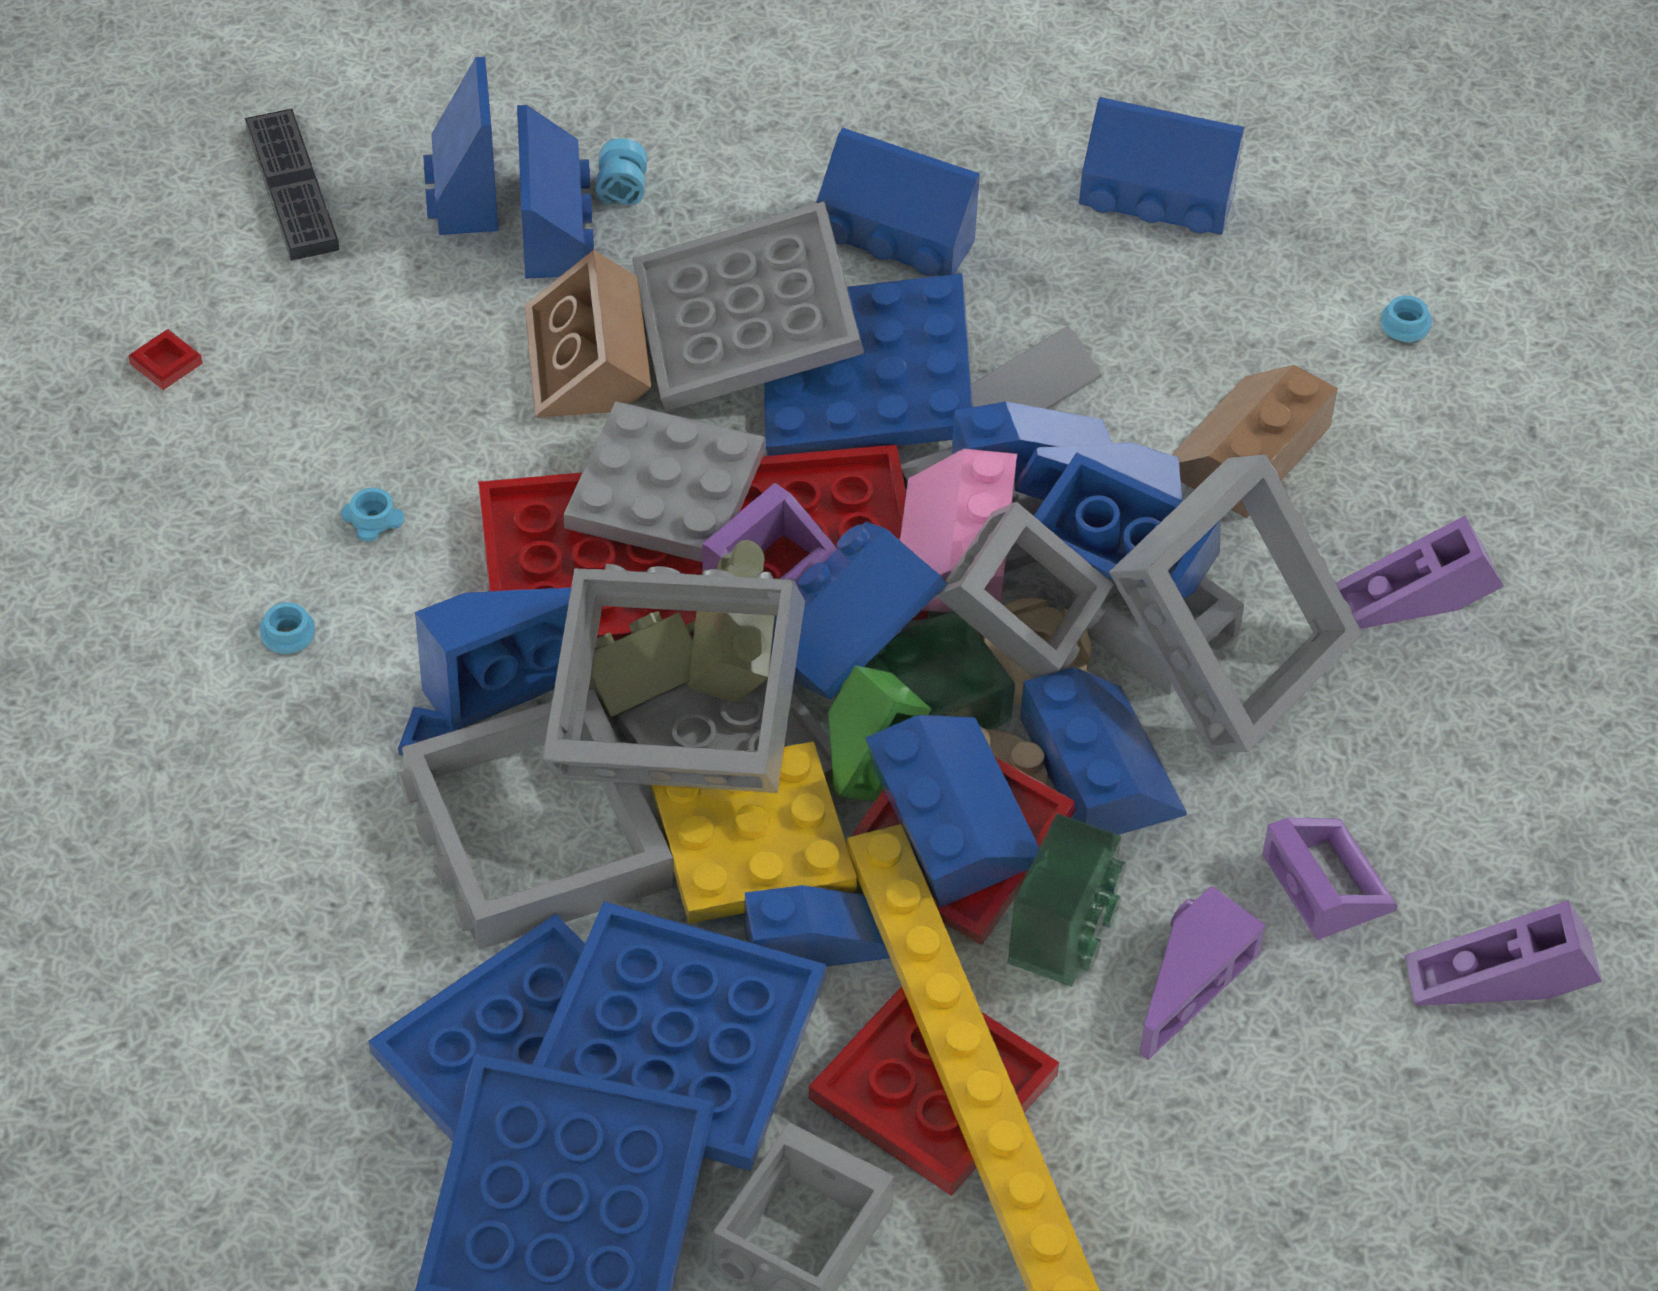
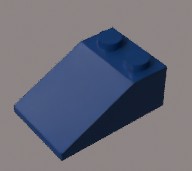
[423,57,498,235]
[415,588,571,728]

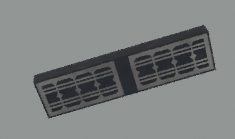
[245,108,339,261]

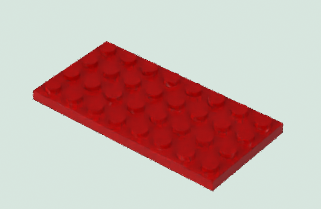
[478,445,928,641]

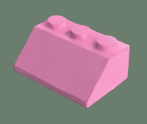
[900,449,1017,614]

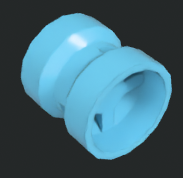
[596,138,648,205]

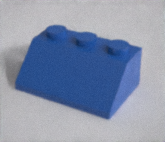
[1079,97,1244,235]
[517,105,594,279]
[816,127,980,276]
[1034,452,1221,598]
[770,522,947,700]
[1020,667,1187,845]
[866,715,1045,908]

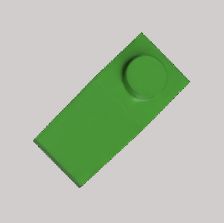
[828,665,931,801]

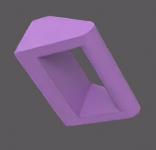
[702,483,837,587]
[1262,817,1397,940]

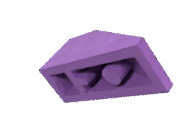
[1336,516,1504,629]
[1139,886,1266,1060]
[1405,900,1602,1006]

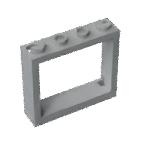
[1109,454,1362,752]
[543,564,805,793]
[397,689,674,950]

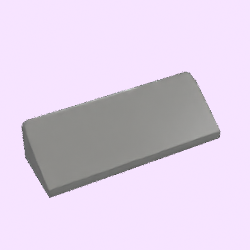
[971,327,1102,409]

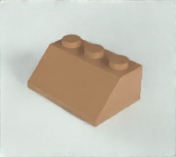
[525,250,651,418]
[1172,365,1338,518]

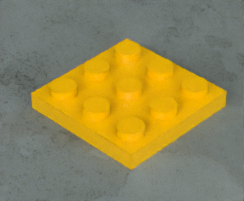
[649,741,857,924]

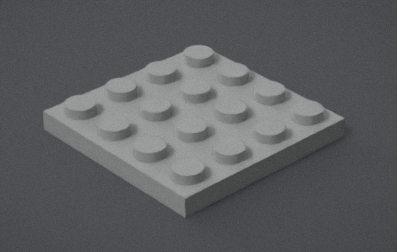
[632,201,864,412]

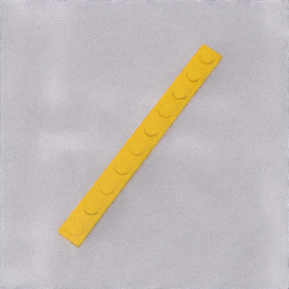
[847,824,1100,1291]

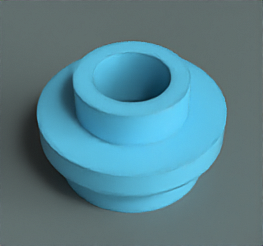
[1380,295,1432,342]
[260,602,315,654]

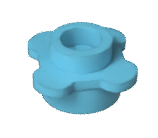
[341,488,405,542]

